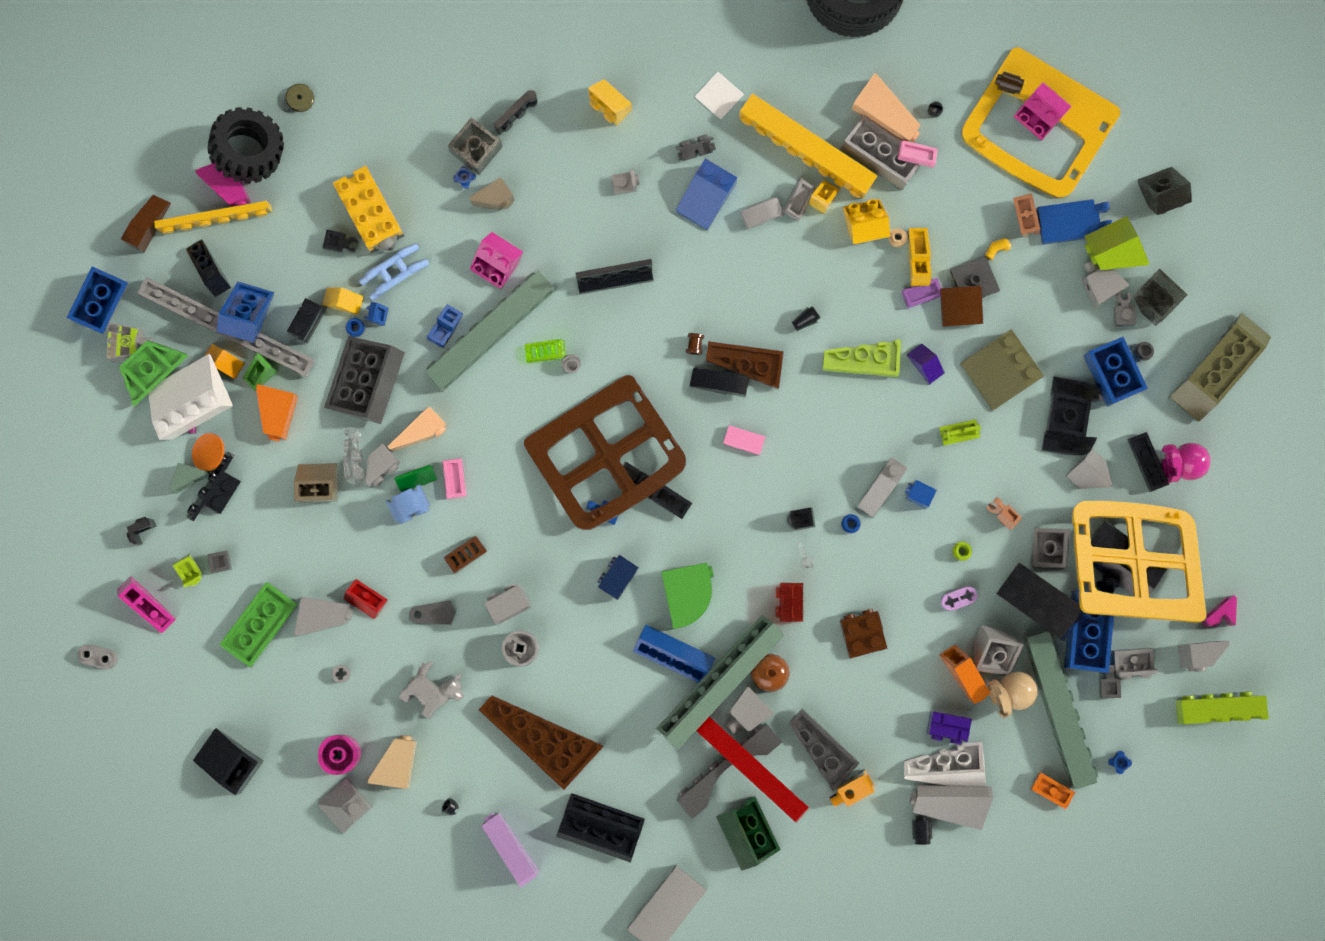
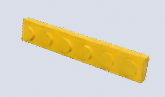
[154,201,272,234]

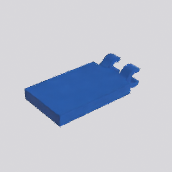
[1036,199,1112,245]

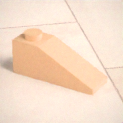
[387,407,447,451]

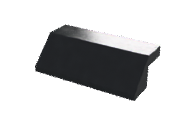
[1091,520,1168,596]
[556,793,645,863]

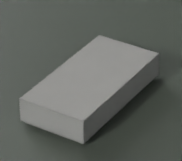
[782,178,816,221]

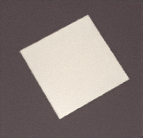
[695,72,744,120]

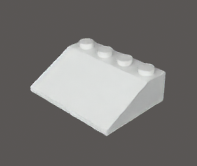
[149,354,233,440]

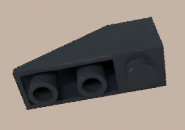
[186,239,231,297]

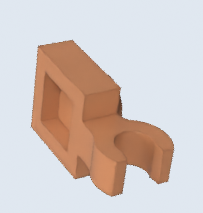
[986,497,1022,530]

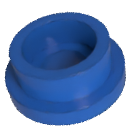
[346,318,365,337]
[841,514,861,533]

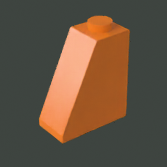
[256,384,298,442]
[939,645,991,704]

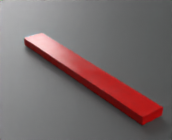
[696,717,810,823]

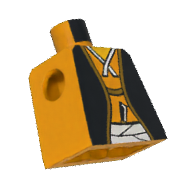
[829,769,875,807]

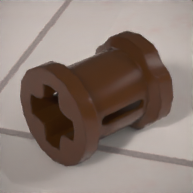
[686,333,705,355]

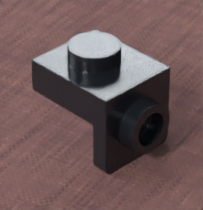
[126,517,157,546]

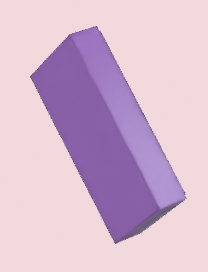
[901,278,941,309]

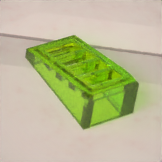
[525,339,566,363]

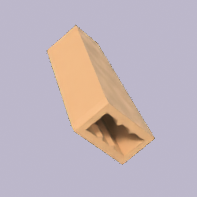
[852,73,920,142]

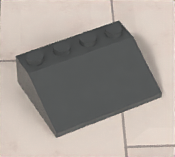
[324,336,405,424]

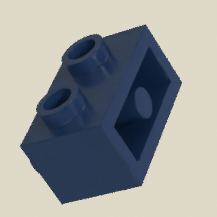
[597,555,639,600]

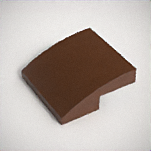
[940,286,983,327]

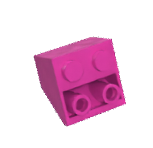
[1013,82,1072,141]
[470,232,523,289]

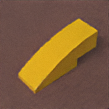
[908,228,932,286]

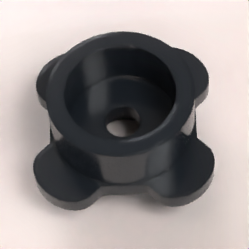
[1097,574,1120,594]

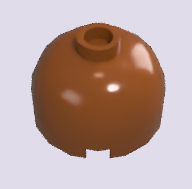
[751,654,790,692]

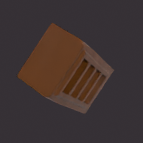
[444,536,487,574]

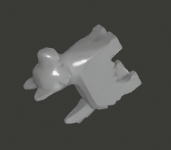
[398,661,464,719]

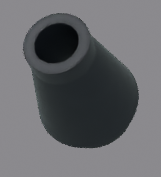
[791,306,820,332]

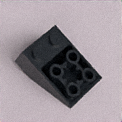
[193,728,264,795]

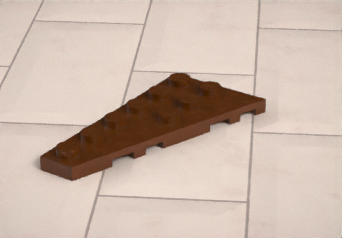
[479,695,604,790]

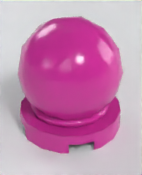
[1161,442,1211,483]

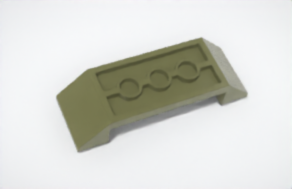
[1169,313,1271,422]

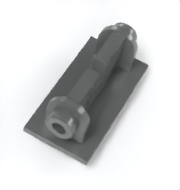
[675,134,716,161]

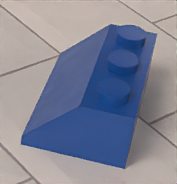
[66,266,128,334]

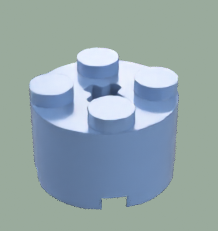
[385,485,430,524]

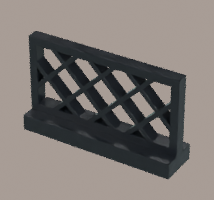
[575,259,654,295]

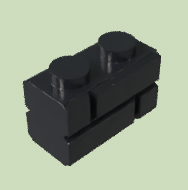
[287,298,326,343]

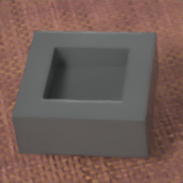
[207,550,232,574]

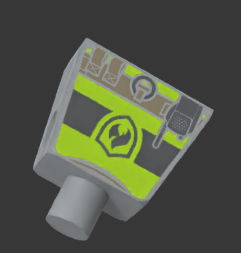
[106,323,154,362]

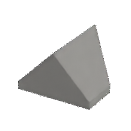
[1066,449,1113,489]

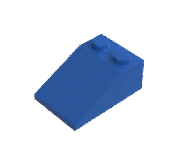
[675,158,738,230]
[217,281,274,343]

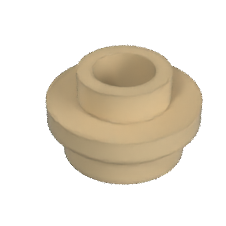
[888,228,907,247]

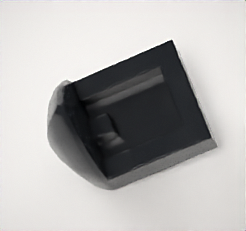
[786,507,816,531]

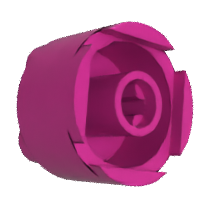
[318,734,362,775]

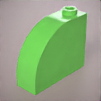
[661,562,714,629]

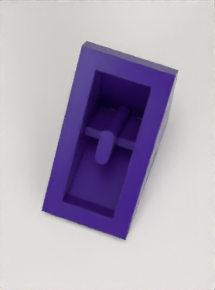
[906,343,945,385]

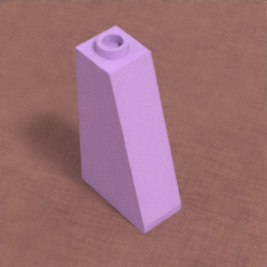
[482,812,540,887]

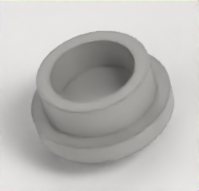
[561,354,580,373]

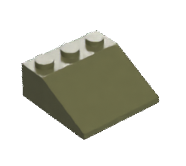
[960,329,1044,411]

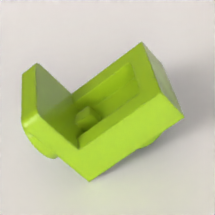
[172,554,202,588]

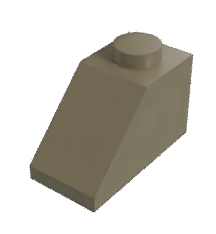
[469,177,515,210]

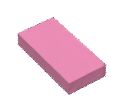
[897,140,938,168]
[723,425,765,455]
[442,458,466,499]

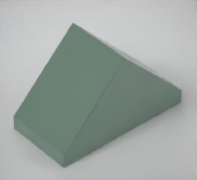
[169,463,210,494]

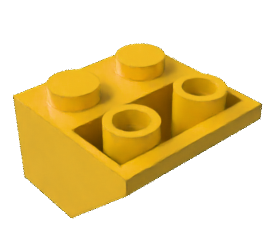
[588,79,632,125]
[843,199,890,244]

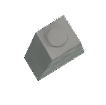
[294,596,353,636]

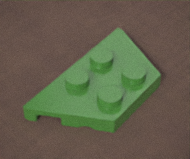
[119,340,189,407]

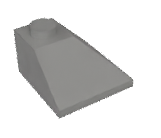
[974,625,1024,675]
[317,778,373,834]

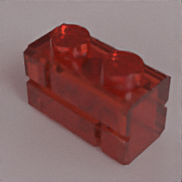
[775,583,803,622]

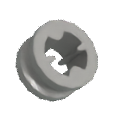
[332,665,351,683]

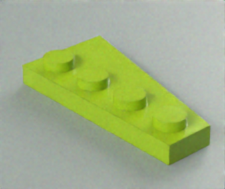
[822,339,901,377]

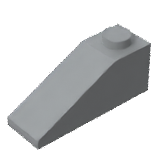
[857,457,907,517]

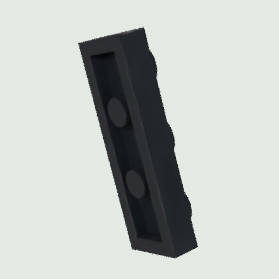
[1127,432,1170,492]

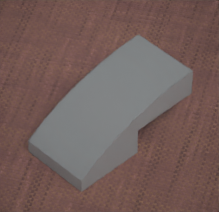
[740,198,784,230]

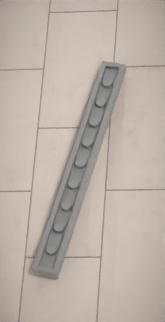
[137,277,315,377]

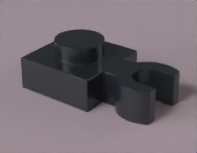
[322,230,358,253]

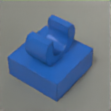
[364,302,389,326]

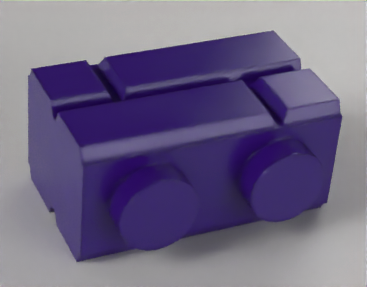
[926,711,972,745]

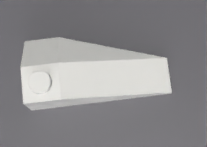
[904,742,986,786]

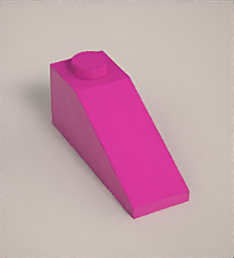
[117,576,176,633]

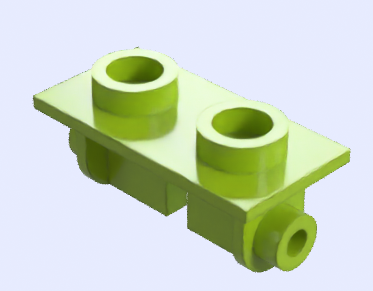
[939,419,981,446]

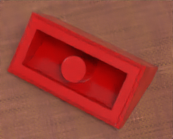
[343,579,388,619]

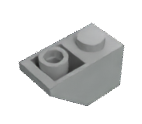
[366,444,400,488]

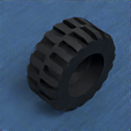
[207,107,284,184]

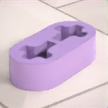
[940,587,977,611]

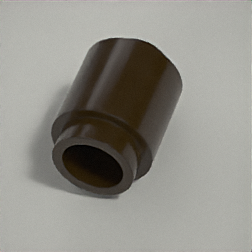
[995,71,1024,94]

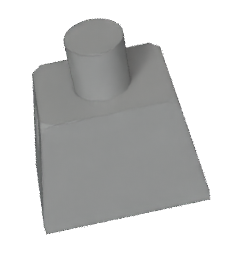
[1082,260,1129,308]
[726,686,774,733]

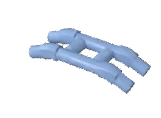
[359,243,429,301]

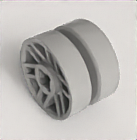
[502,630,539,666]

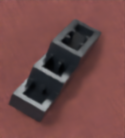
[623,461,692,519]

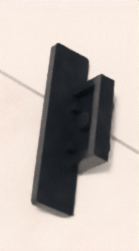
[187,451,241,521]

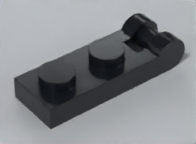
[494,90,538,135]

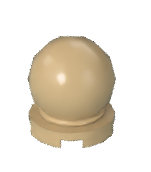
[987,672,1038,718]

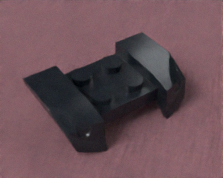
[1042,376,1103,455]

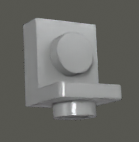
[611,169,640,195]

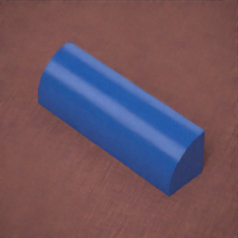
[633,625,715,683]

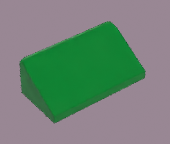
[394,464,437,492]

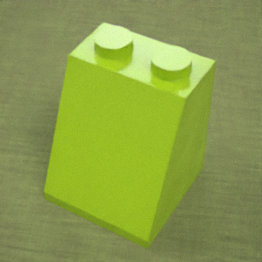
[1084,216,1150,270]

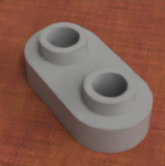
[78,645,118,669]

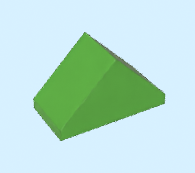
[242,353,277,391]

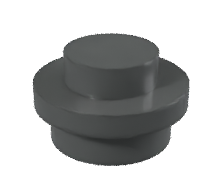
[1134,342,1154,361]

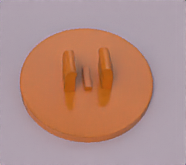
[192,433,224,471]

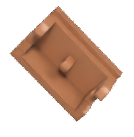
[1013,193,1040,237]

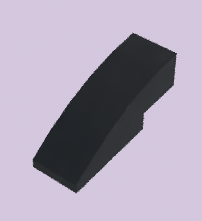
[689,368,750,398]

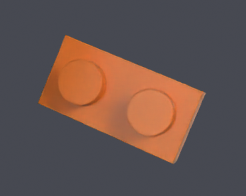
[1030,772,1075,809]

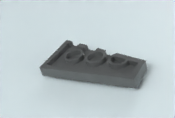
[789,708,860,791]

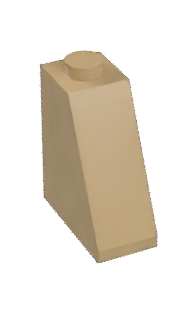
[368,735,417,789]

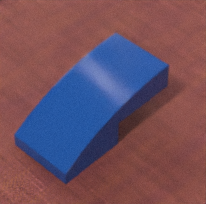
[427,304,463,348]

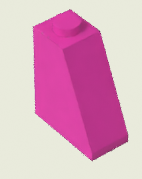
[195,163,251,207]

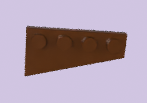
[706,341,784,390]

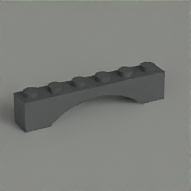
[677,724,782,819]

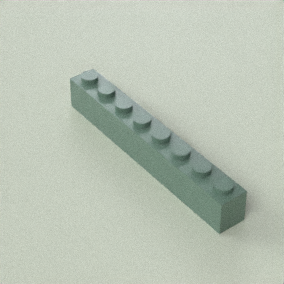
[425,270,555,392]
[656,615,784,750]
[1023,631,1098,789]

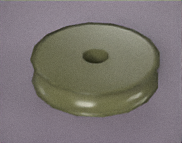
[285,84,314,112]

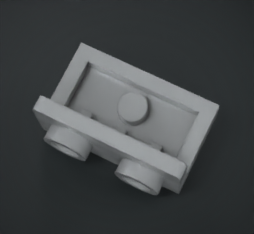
[1112,648,1158,679]

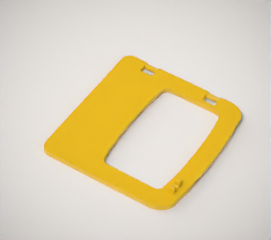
[962,47,1121,198]

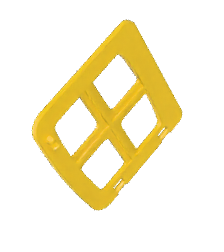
[1072,501,1206,623]

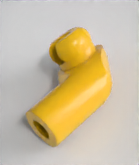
[984,238,1011,261]

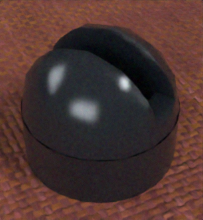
[927,101,943,118]
[442,798,459,816]

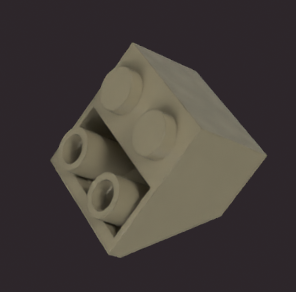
[294,463,338,503]

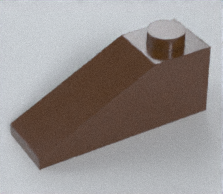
[121,195,171,253]

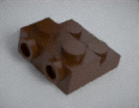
[839,608,888,659]

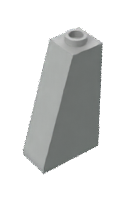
[910,785,993,830]

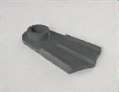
[409,601,456,625]

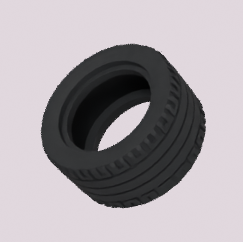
[806,0,903,37]

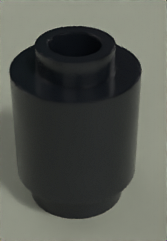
[912,815,933,845]

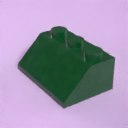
[716,796,781,871]

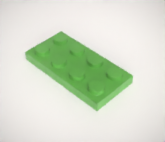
[219,582,299,668]

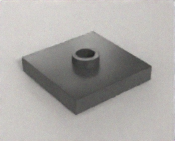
[950,256,1000,298]

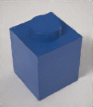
[905,480,937,509]

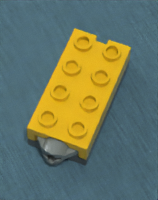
[333,165,405,254]

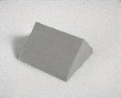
[1032,528,1070,570]

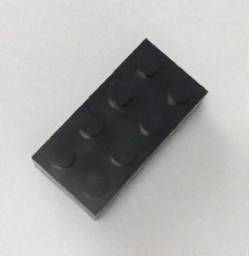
[996,562,1084,641]

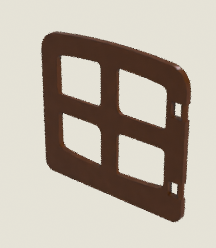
[524,375,686,530]

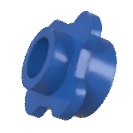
[453,166,476,189]
[1108,751,1132,774]

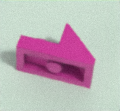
[1201,595,1237,627]

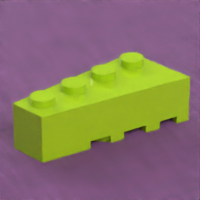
[1175,691,1269,724]

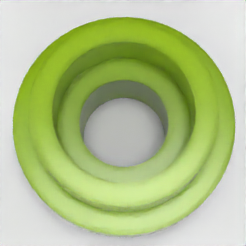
[952,542,972,561]

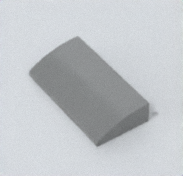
[841,115,920,190]
[627,865,707,941]

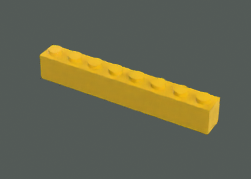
[739,93,877,199]

